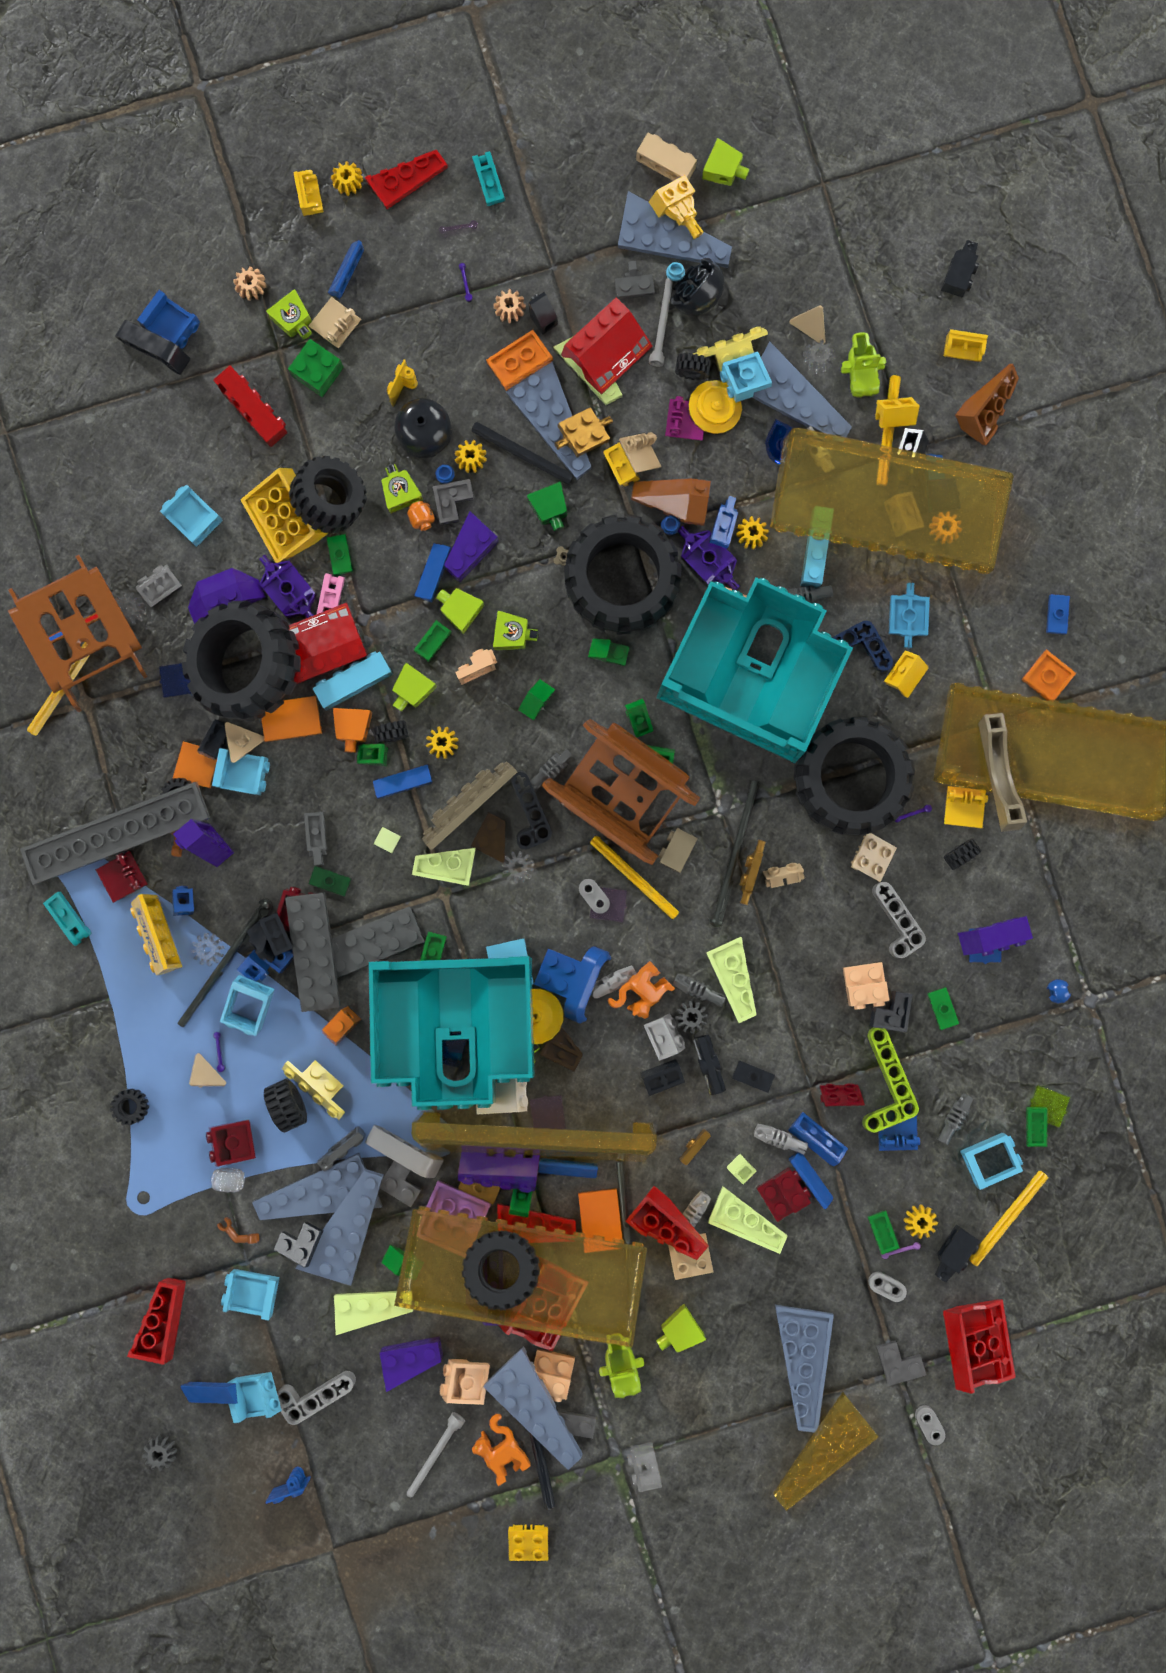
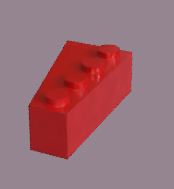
[213,365,287,447]
[127,1277,186,1365]

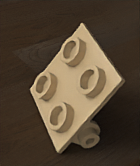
[309,297,361,349]
[619,432,661,473]
[851,833,897,882]
[668,1233,713,1280]

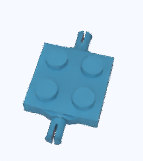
[889,583,930,648]

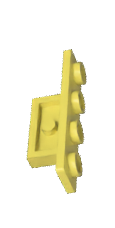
[693,327,768,372]
[282,1060,345,1120]

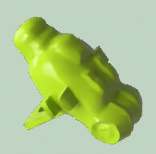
[841,332,886,398]
[599,1333,644,1398]

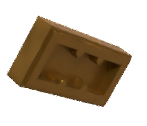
[680,1129,711,1165]
[458,1182,500,1204]

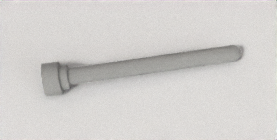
[649,278,673,367]
[407,1412,465,1498]

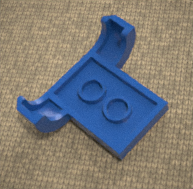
[534,946,611,1024]

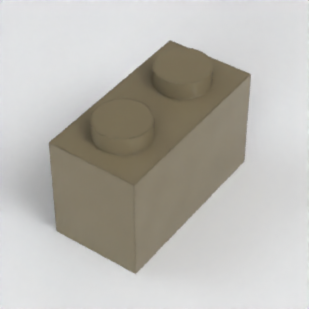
[658,828,698,873]

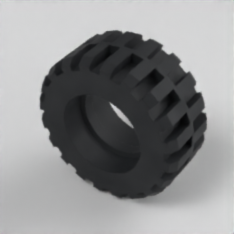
[289,456,367,533]
[461,1231,540,1310]

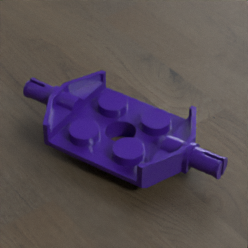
[677,526,740,590]
[259,555,317,618]

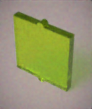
[1030,1085,1070,1128]

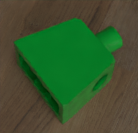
[527,482,567,532]

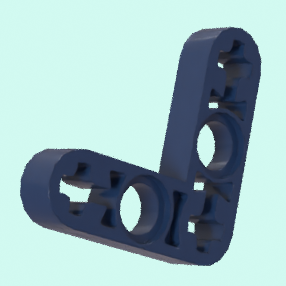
[832,621,893,672]

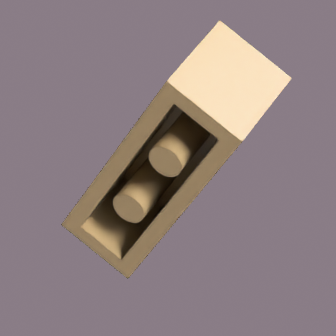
[636,133,697,181]

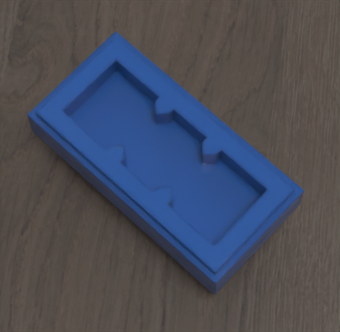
[1046,594,1070,635]

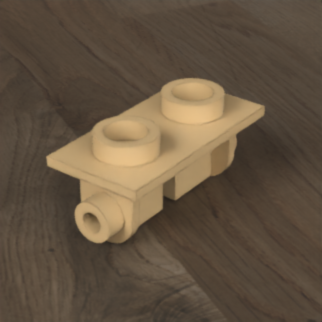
[763,863,804,888]

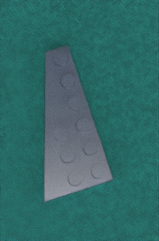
[618,191,732,268]
[752,342,852,445]
[506,362,591,480]
[252,1153,383,1220]
[295,1169,384,1286]
[775,1305,834,1433]
[483,1346,583,1470]

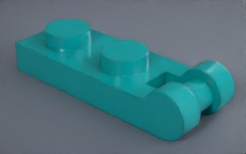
[472,151,505,206]
[43,892,92,946]

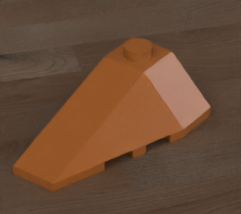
[955,364,1019,445]
[631,478,711,526]

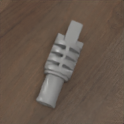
[754,1124,808,1155]
[683,1191,711,1228]

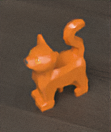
[608,961,675,1019]
[472,1414,531,1486]

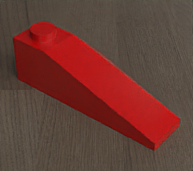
[626,1186,709,1260]

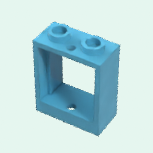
[220,975,275,1036]
[960,1133,1023,1190]

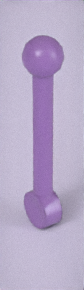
[881,1242,921,1259]

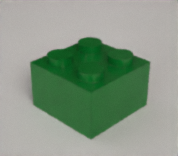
[288,339,344,398]

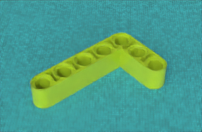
[862,1027,919,1133]

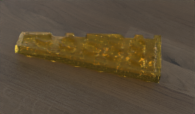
[773,1392,878,1511]

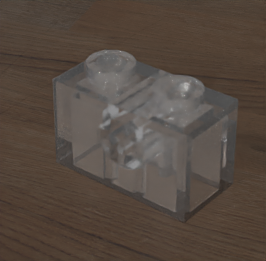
[627,1442,662,1493]

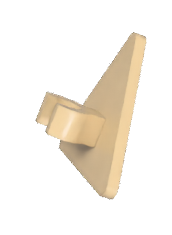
[790,305,825,344]
[225,722,264,763]
[189,1053,226,1088]

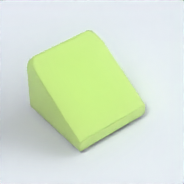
[374,827,401,853]
[727,1154,756,1184]

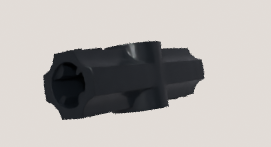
[693,1034,726,1095]

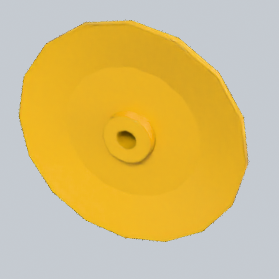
[688,380,742,434]
[532,989,563,1044]

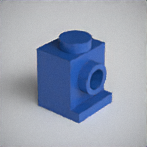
[172,886,194,916]
[264,949,294,973]
[237,950,270,982]

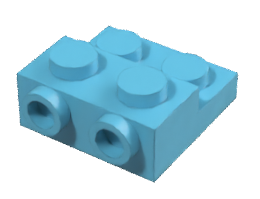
[720,352,772,403]

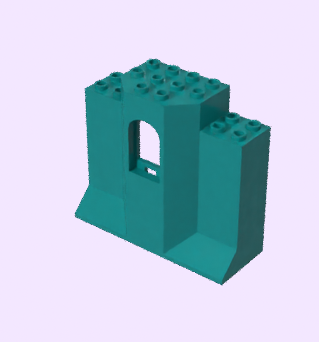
[656,578,853,763]
[369,956,535,1110]

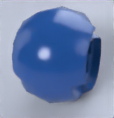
[1047,979,1071,1004]

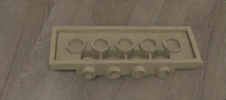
[422,761,517,851]

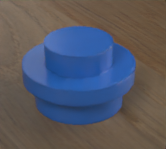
[436,465,455,484]
[661,516,680,535]

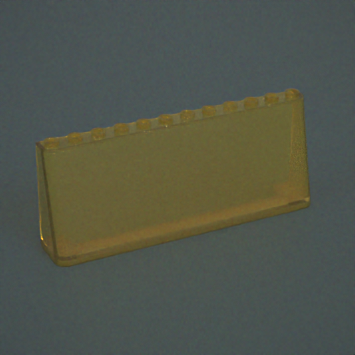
[770,428,1014,574]
[934,683,1166,821]
[411,1111,657,1162]
[394,1206,647,1348]

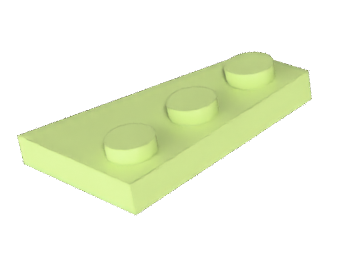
[412,848,476,886]

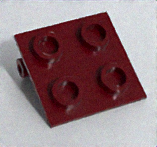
[95,851,148,903]
[820,1083,865,1106]

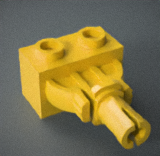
[649,175,704,239]

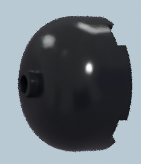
[670,258,725,316]
[394,398,452,458]

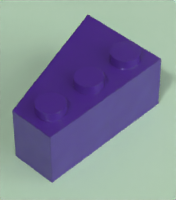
[444,511,499,583]
[958,916,1033,956]
[380,1336,443,1392]

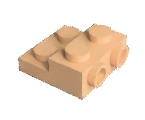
[455,649,497,685]
[843,962,889,1009]
[534,1348,575,1402]
[440,1359,490,1405]

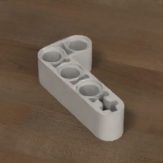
[872,882,926,958]
[365,1125,444,1178]
[277,1371,356,1425]

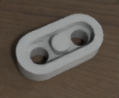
[579,879,610,913]
[868,1272,907,1302]
[915,1405,945,1445]

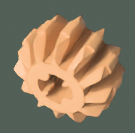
[233,266,266,301]
[494,289,526,323]

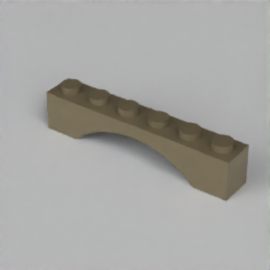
[978,713,1027,832]

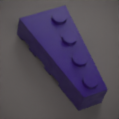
[173,819,234,867]
[458,1152,540,1193]

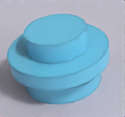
[666,262,685,281]

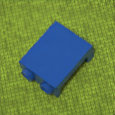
[137,290,200,348]

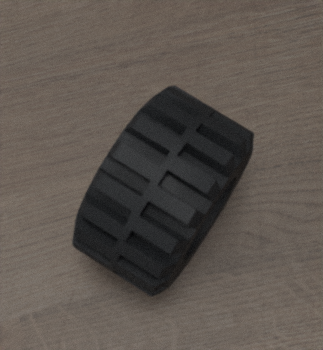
[264,1078,307,1133]

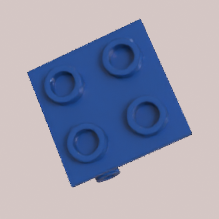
[878,1111,920,1151]
[266,1467,311,1504]

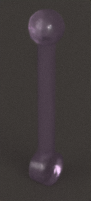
[439,220,477,234]

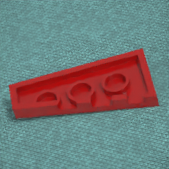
[365,149,448,210]
[497,1203,576,1243]

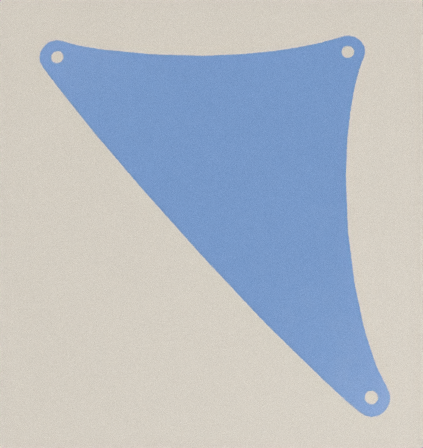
[58,859,456,1215]

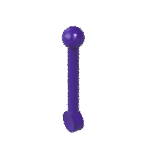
[459,263,473,302]
[895,805,932,823]
[213,1032,225,1072]

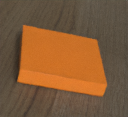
[1021,649,1076,703]
[173,741,218,788]

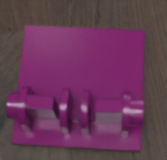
[665,396,704,441]

